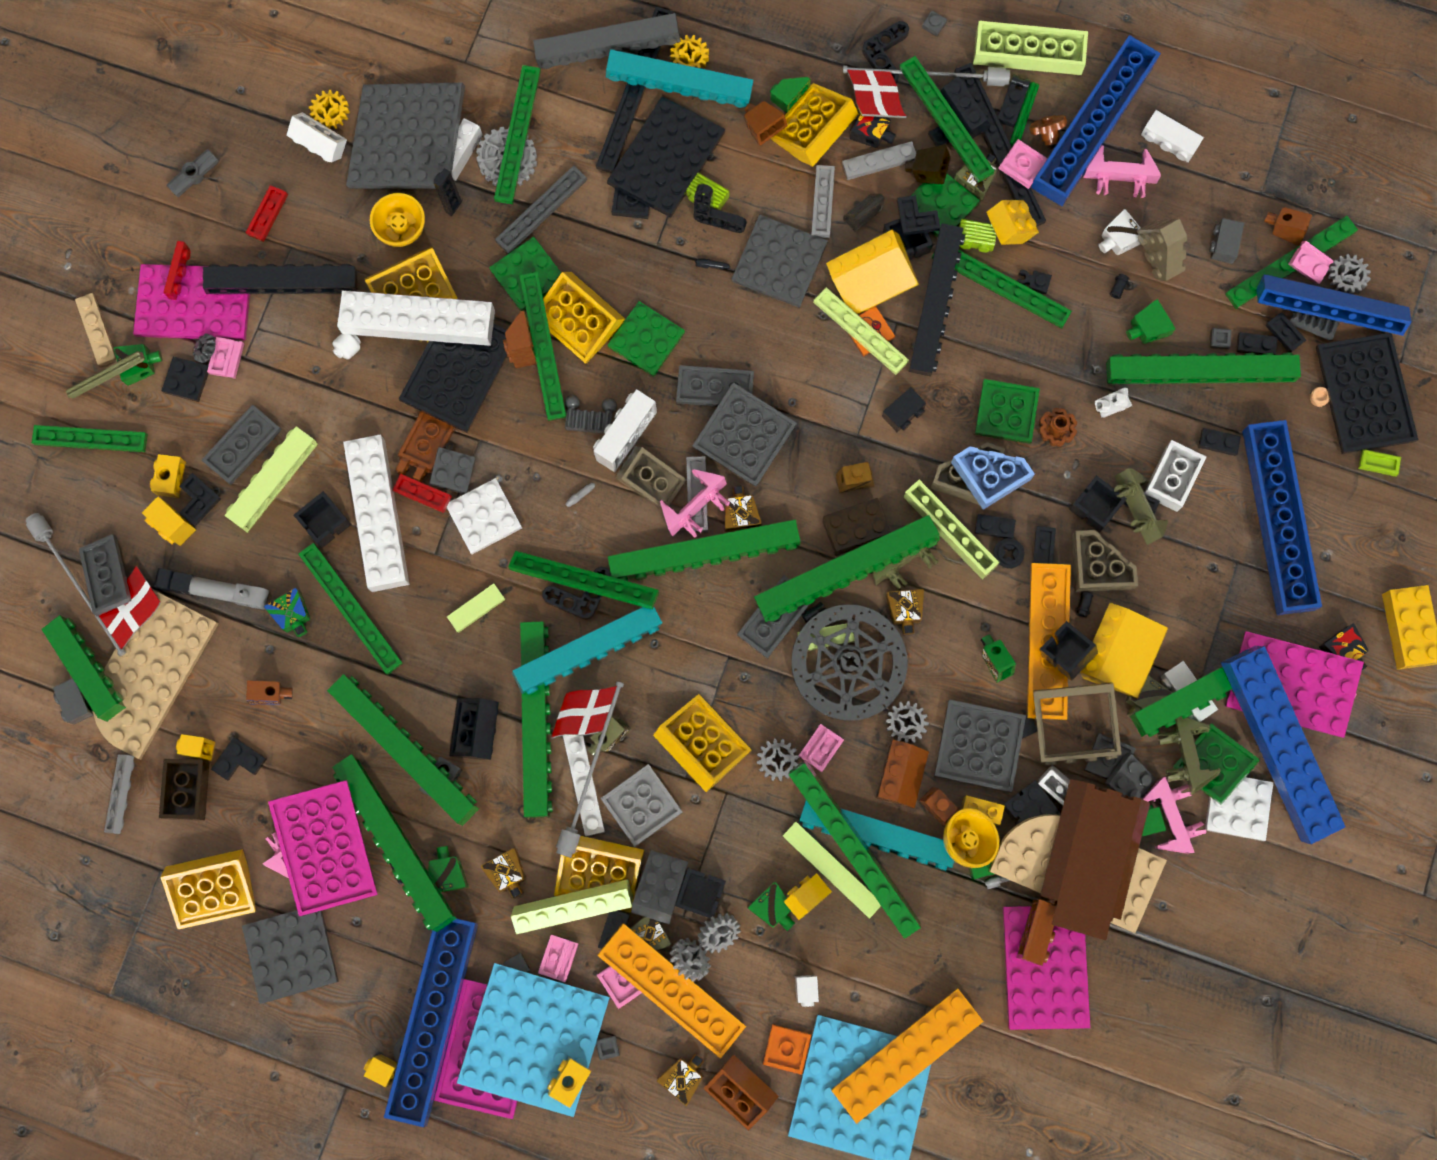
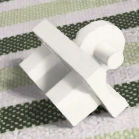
[1095,388,1132,418]

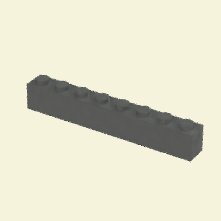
[533,13,681,69]

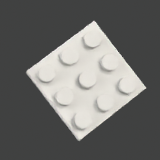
[447,478,522,554]
[1205,777,1273,841]

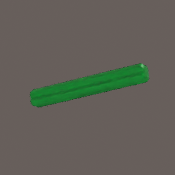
[1010,82,1039,147]

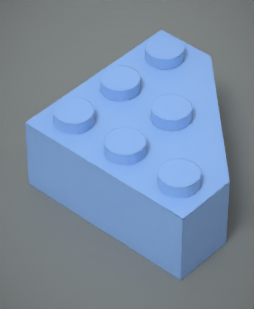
[951,447,1035,510]

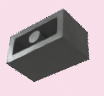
[1209,218,1244,264]
[53,678,94,725]

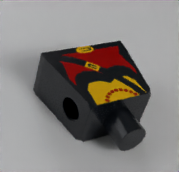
[850,115,896,148]
[1319,623,1368,670]

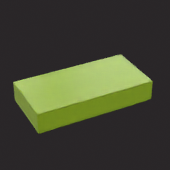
[1358,450,1401,477]

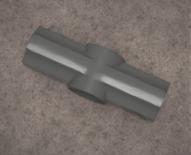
[166,149,219,197]

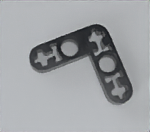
[862,21,909,84]
[693,184,747,233]
[542,567,611,620]

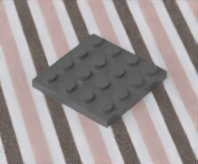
[732,214,828,308]
[692,382,797,487]
[934,699,1026,793]
[242,910,339,1004]

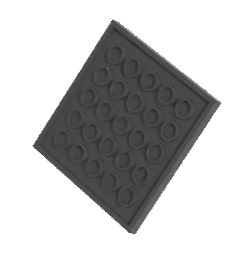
[346,82,465,189]

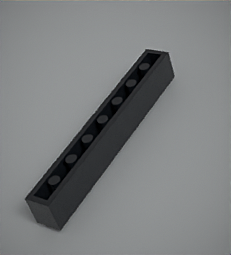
[909,223,966,377]
[203,264,357,294]

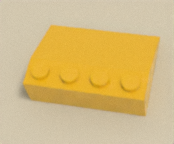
[771,83,859,167]
[826,230,919,315]
[365,246,458,299]
[544,272,625,363]
[1080,603,1168,699]
[653,694,752,792]
[554,836,644,913]
[161,849,256,929]

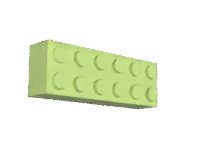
[973,21,1088,75]

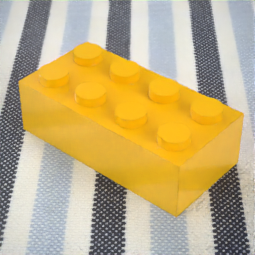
[1382,585,1437,670]

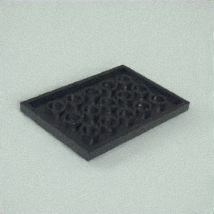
[607,96,725,218]
[399,323,507,433]
[1316,333,1419,454]

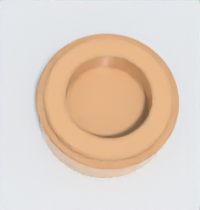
[1310,387,1330,407]

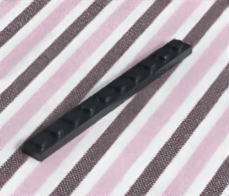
[596,6,673,174]
[954,63,1046,227]

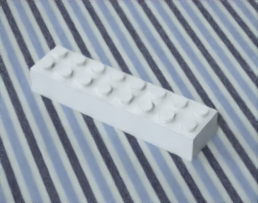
[337,291,495,346]
[343,434,410,592]

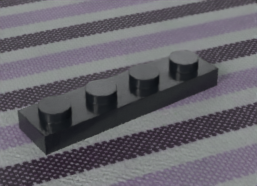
[434,168,462,216]
[1028,526,1056,602]

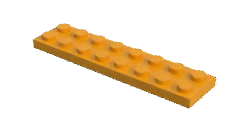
[1027,563,1071,720]
[597,923,746,1059]
[831,988,984,1124]

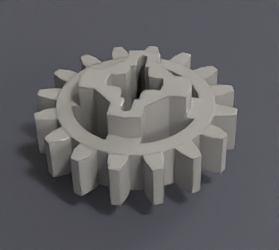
[1328,254,1371,294]
[885,701,929,743]
[757,739,799,782]
[698,913,741,953]
[669,938,711,982]

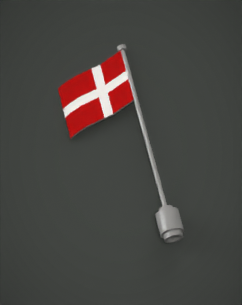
[843,65,1010,118]
[25,513,161,657]
[551,682,624,858]

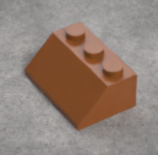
[503,311,537,368]
[877,739,929,809]
[1016,899,1056,966]
[703,1054,779,1131]

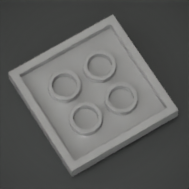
[601,764,683,847]

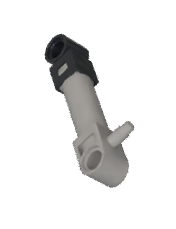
[153,568,269,610]

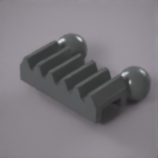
[1290,311,1340,341]
[565,395,617,434]

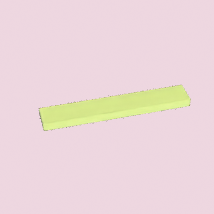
[813,287,909,375]
[783,822,881,919]

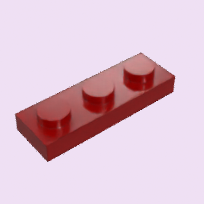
[245,185,288,242]
[163,241,191,300]
[392,474,452,513]

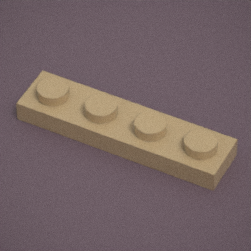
[75,293,117,367]

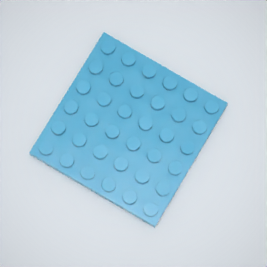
[457,963,610,1117]
[788,1015,931,1160]

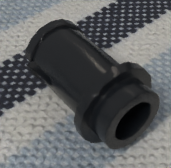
[1109,274,1129,299]
[1075,592,1094,618]
[802,602,826,623]

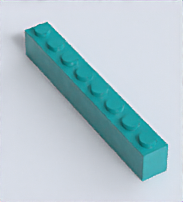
[606,49,753,108]
[512,607,662,695]
[799,800,954,871]

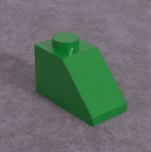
[770,77,811,113]

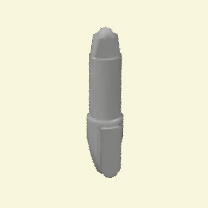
[565,483,595,507]
[985,875,1010,889]

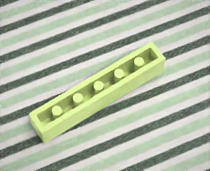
[225,427,318,533]
[903,479,999,580]
[511,879,634,934]

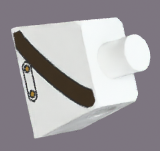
[1099,209,1141,255]

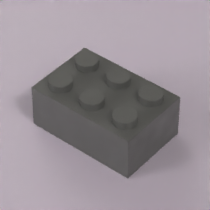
[631,850,688,924]

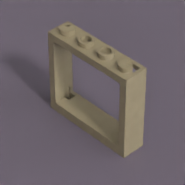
[1033,682,1122,765]

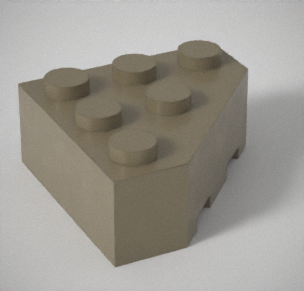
[1137,219,1187,281]
[931,443,1005,505]
[1072,530,1138,592]

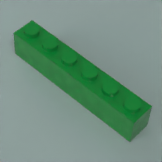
[41,615,126,722]
[1130,667,1234,737]

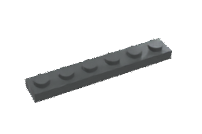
[495,166,587,254]

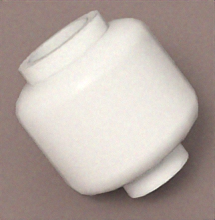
[332,334,361,359]

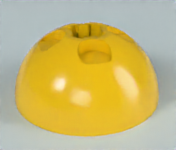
[370,193,425,247]
[943,808,999,868]

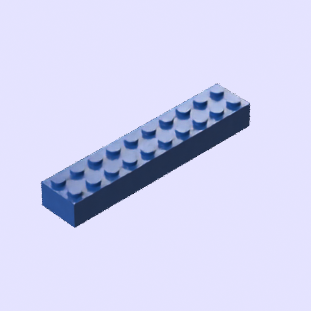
[1031,35,1161,207]
[1242,420,1322,615]
[1221,646,1346,844]
[384,919,478,1127]

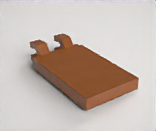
[396,411,456,483]

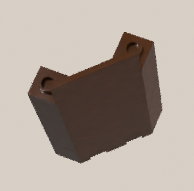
[1040,779,1150,941]

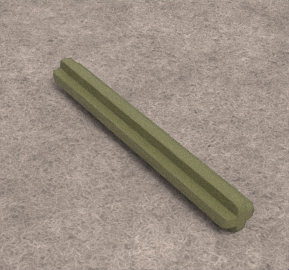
[66,351,145,399]

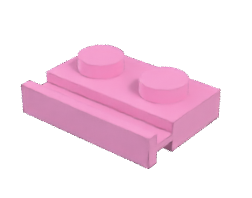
[1288,241,1334,284]
[207,337,244,379]
[799,724,844,772]
[538,935,579,982]

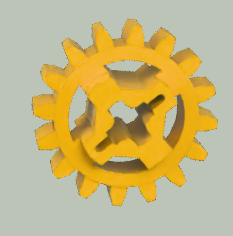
[670,35,709,69]
[309,90,350,129]

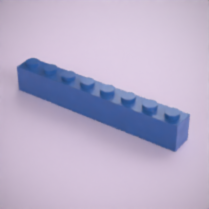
[1257,274,1412,336]

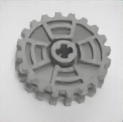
[476,127,537,186]

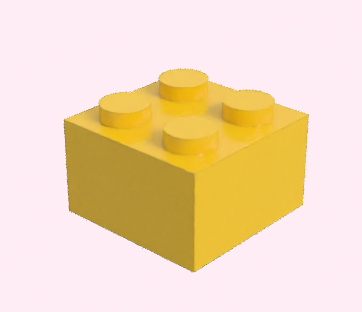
[986,200,1039,245]
[142,496,196,546]

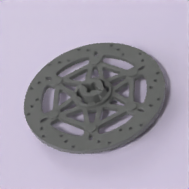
[791,605,908,721]

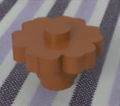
[1029,115,1067,145]
[1039,408,1077,447]

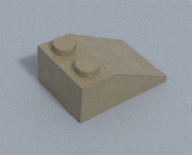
[615,446,686,508]

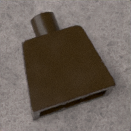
[905,145,951,184]

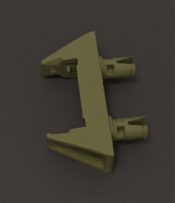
[1114,468,1168,545]
[873,523,939,591]
[1157,716,1221,795]

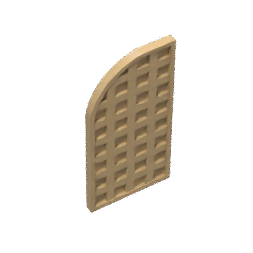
[93,590,218,760]
[989,814,1167,933]

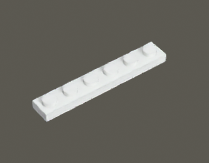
[563,735,605,837]

